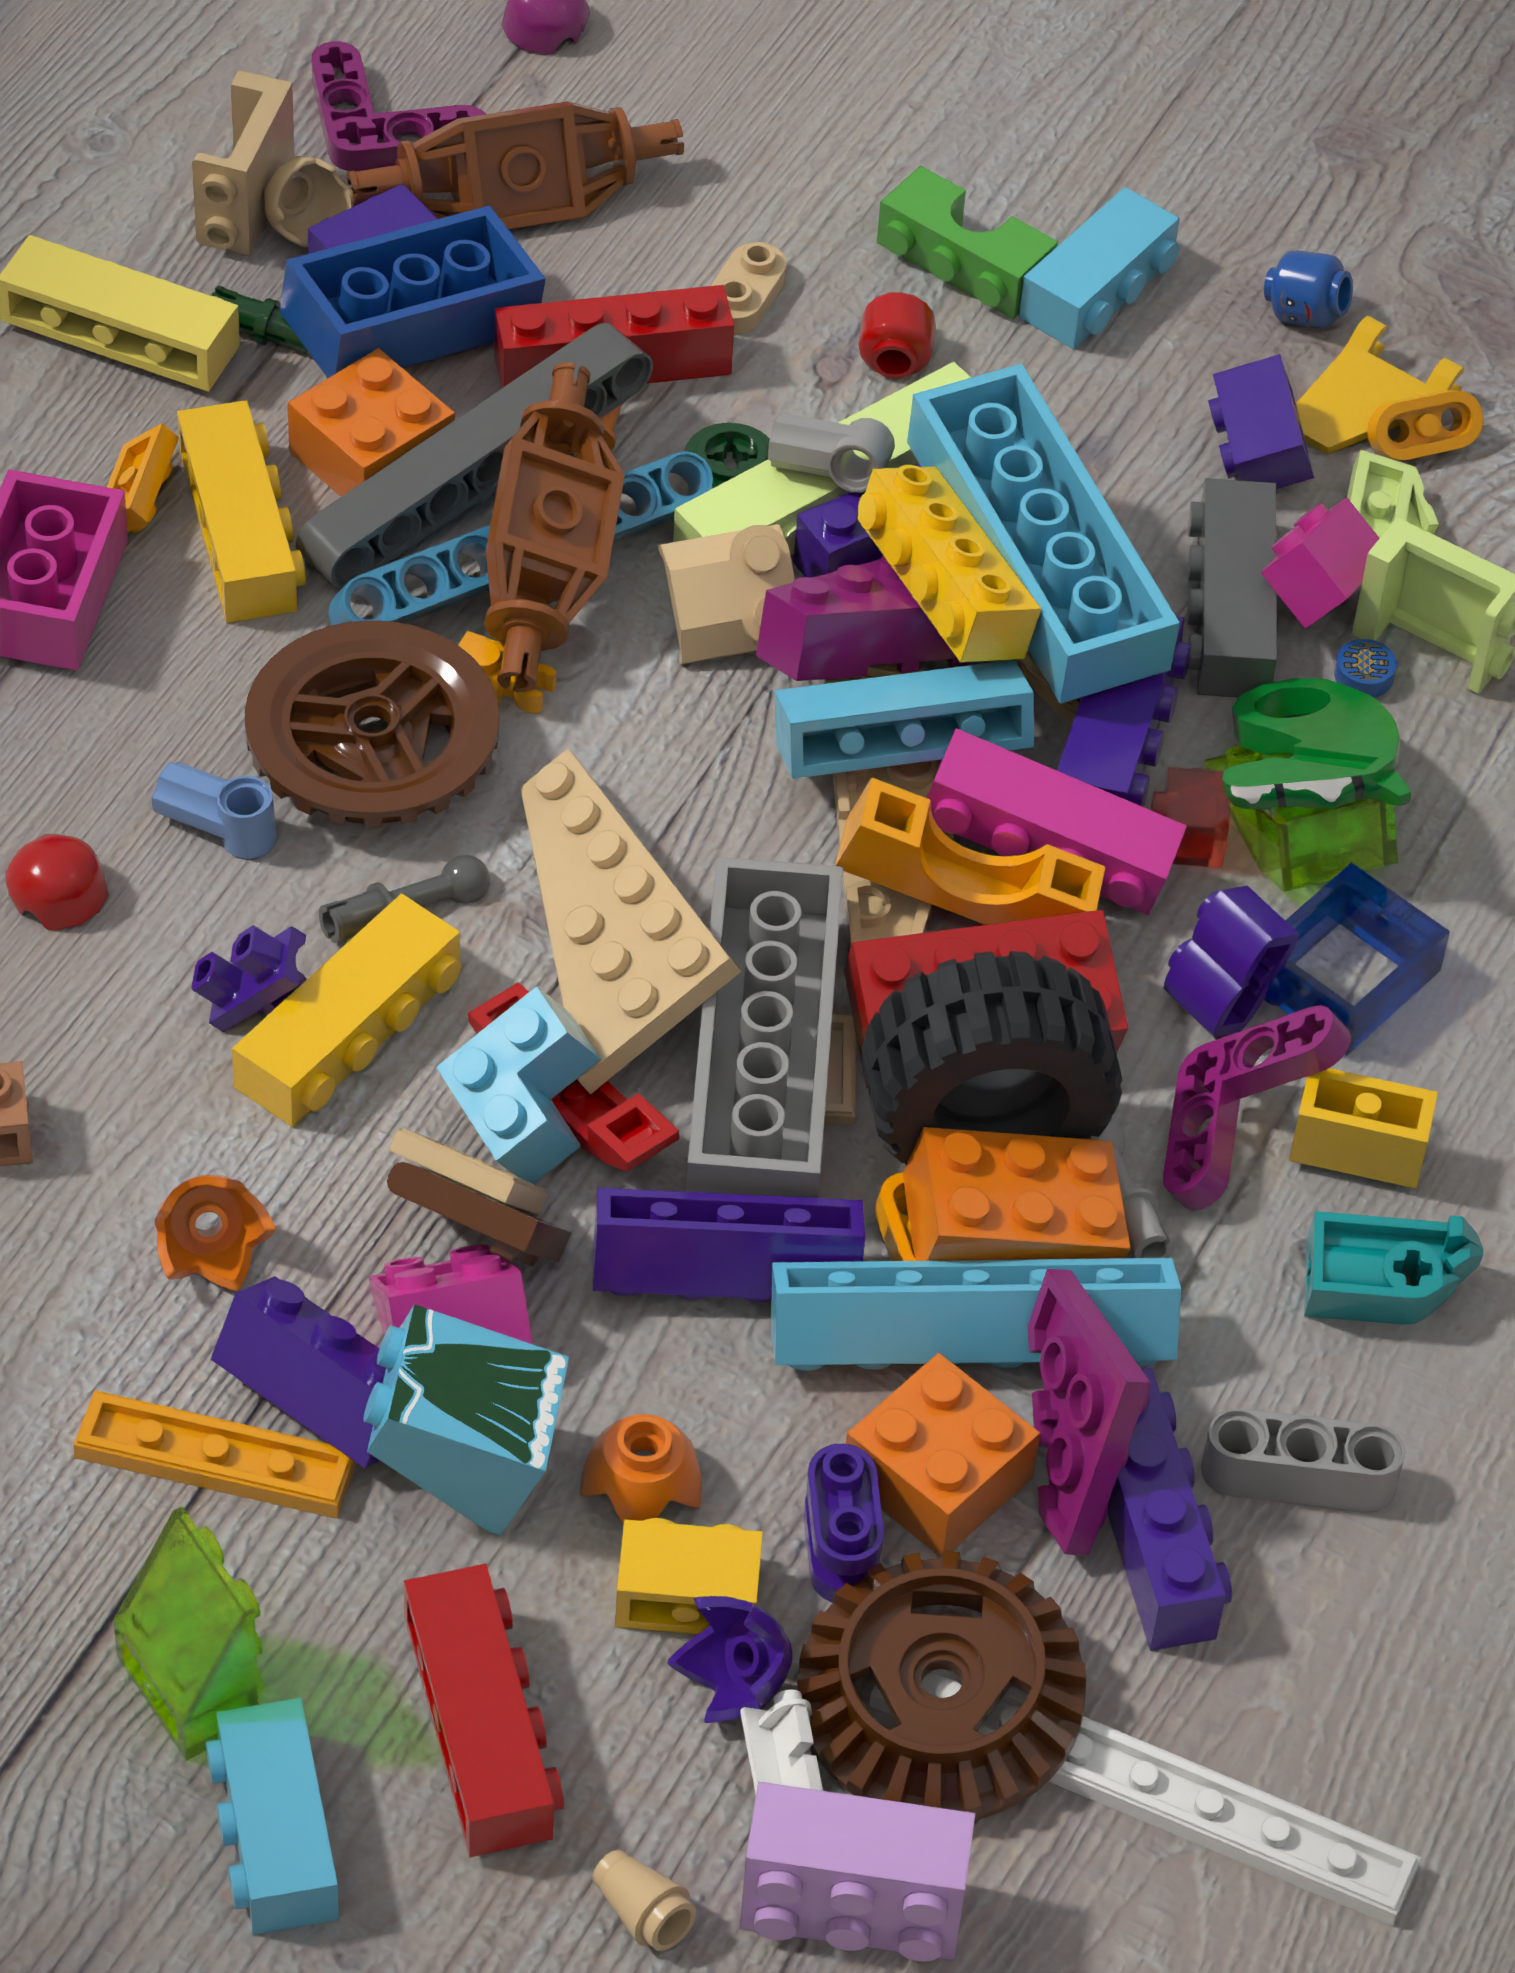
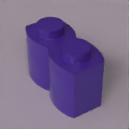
[1163,885,1299,1037]

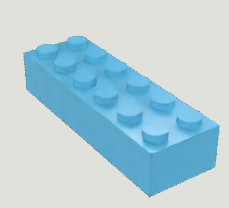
[907,363,1180,704]

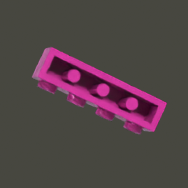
[926,728,1187,916]

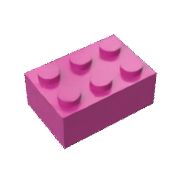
[0,469,128,671]

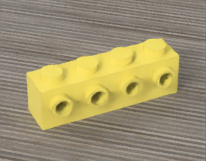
[0,235,240,392]

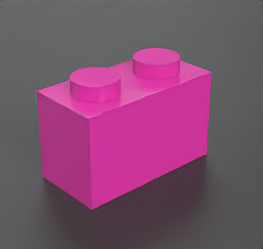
[1260,497,1379,629]

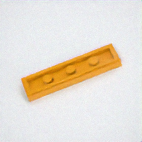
[73,1390,357,1519]

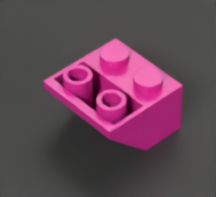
[368,1244,533,1344]

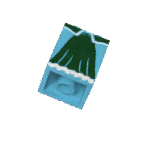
[364,1304,569,1536]

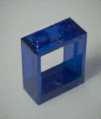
[1264,862,1450,1055]

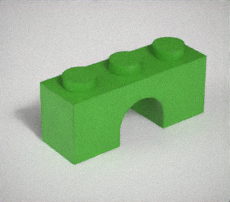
[877,165,1058,319]

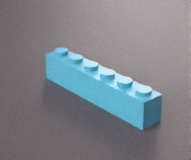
[771,1258,1181,1371]

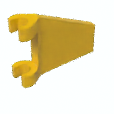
[1296,316,1464,455]

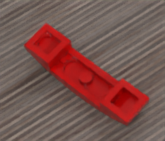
[468,982,680,1171]

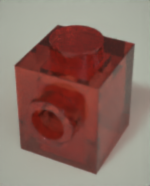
[1151,767,1230,868]

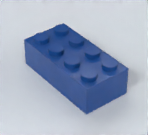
[280,205,546,378]

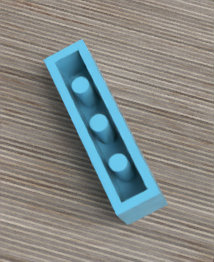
[774,660,1034,779]

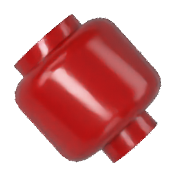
[858,292,936,379]

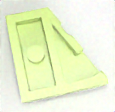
[1347,450,1439,538]

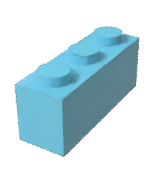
[1019,187,1180,350]
[205,1698,339,1935]

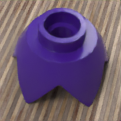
[667,1596,793,1723]

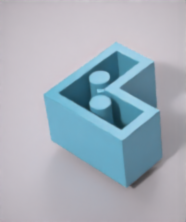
[436,986,601,1184]

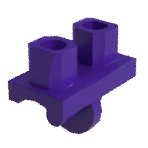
[191,925,307,1032]

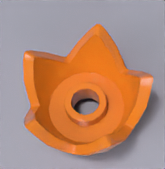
[155,1175,276,1291]
[580,1414,702,1524]

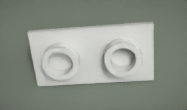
[740,1689,823,1794]

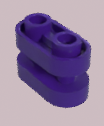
[804,1444,884,1603]

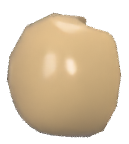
[264,155,354,247]

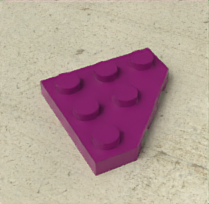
[1028,1269,1151,1555]

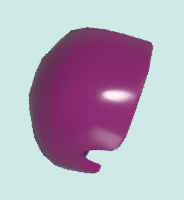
[501,0,590,55]

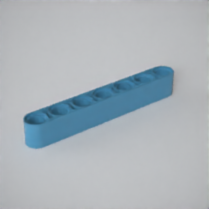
[328,451,713,625]

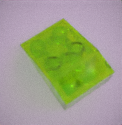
[1204,745,1398,892]
[113,1506,265,1761]

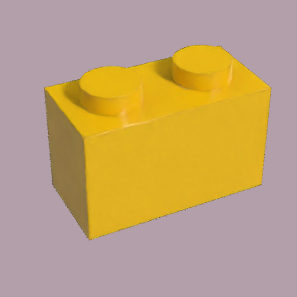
[1289,1068,1438,1189]
[615,1518,763,1634]

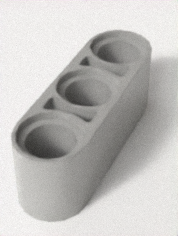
[1201,1408,1406,1512]

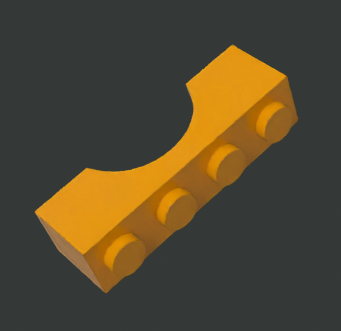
[835,778,1105,925]

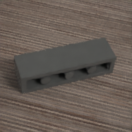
[1187,478,1277,698]

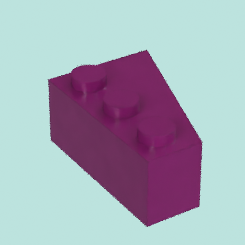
[756,556,971,681]

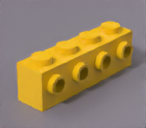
[857,465,1041,662]

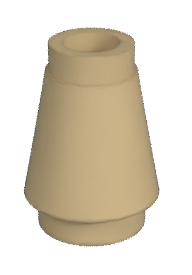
[592,1849,696,1951]

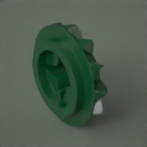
[685,423,770,489]

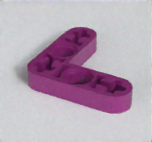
[311,41,486,171]
[1163,1005,1351,1211]

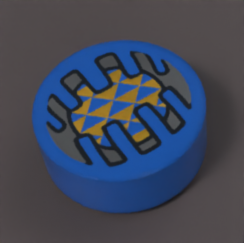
[1334,639,1397,697]

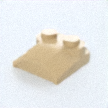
[658,524,795,665]

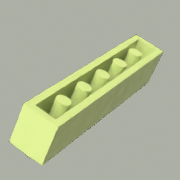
[673,362,971,555]

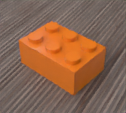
[903,1127,1131,1261]

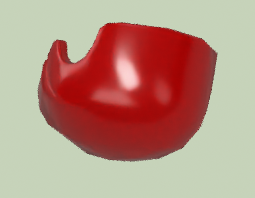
[5,834,109,930]

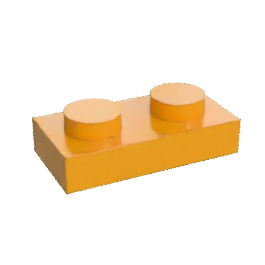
[107,423,179,533]

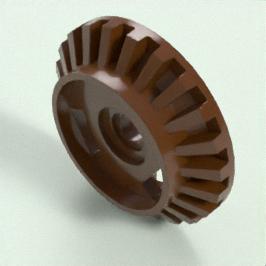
[245,620,499,828]
[797,1551,1086,1820]

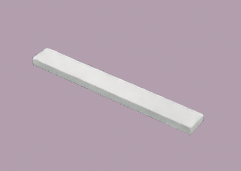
[870,1669,1421,1927]

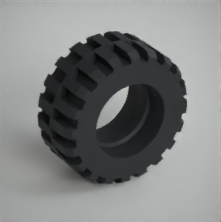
[862,951,1123,1165]

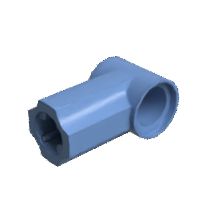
[151,762,278,859]

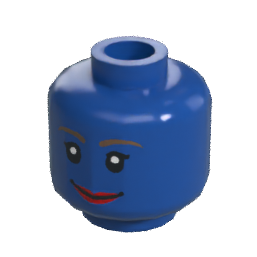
[1264,250,1353,328]

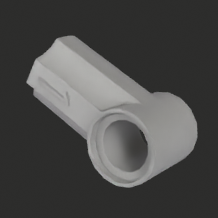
[768,412,895,492]

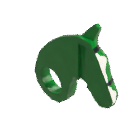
[1222,678,1411,809]

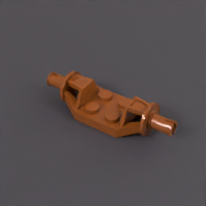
[347,101,684,229]
[484,362,625,692]

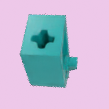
[1304,1211,1484,1325]

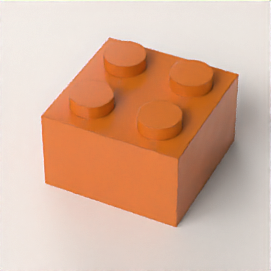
[287,348,455,497]
[846,1352,1040,1558]

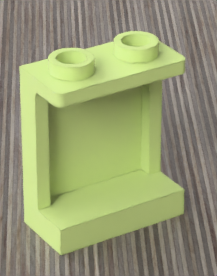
[1352,517,1515,694]

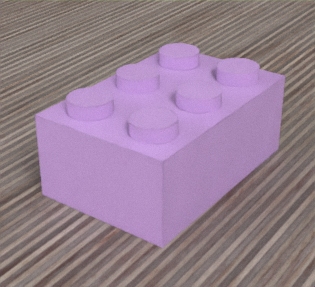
[740,1781,975,1962]

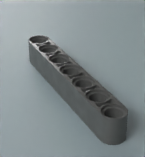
[296,323,653,589]

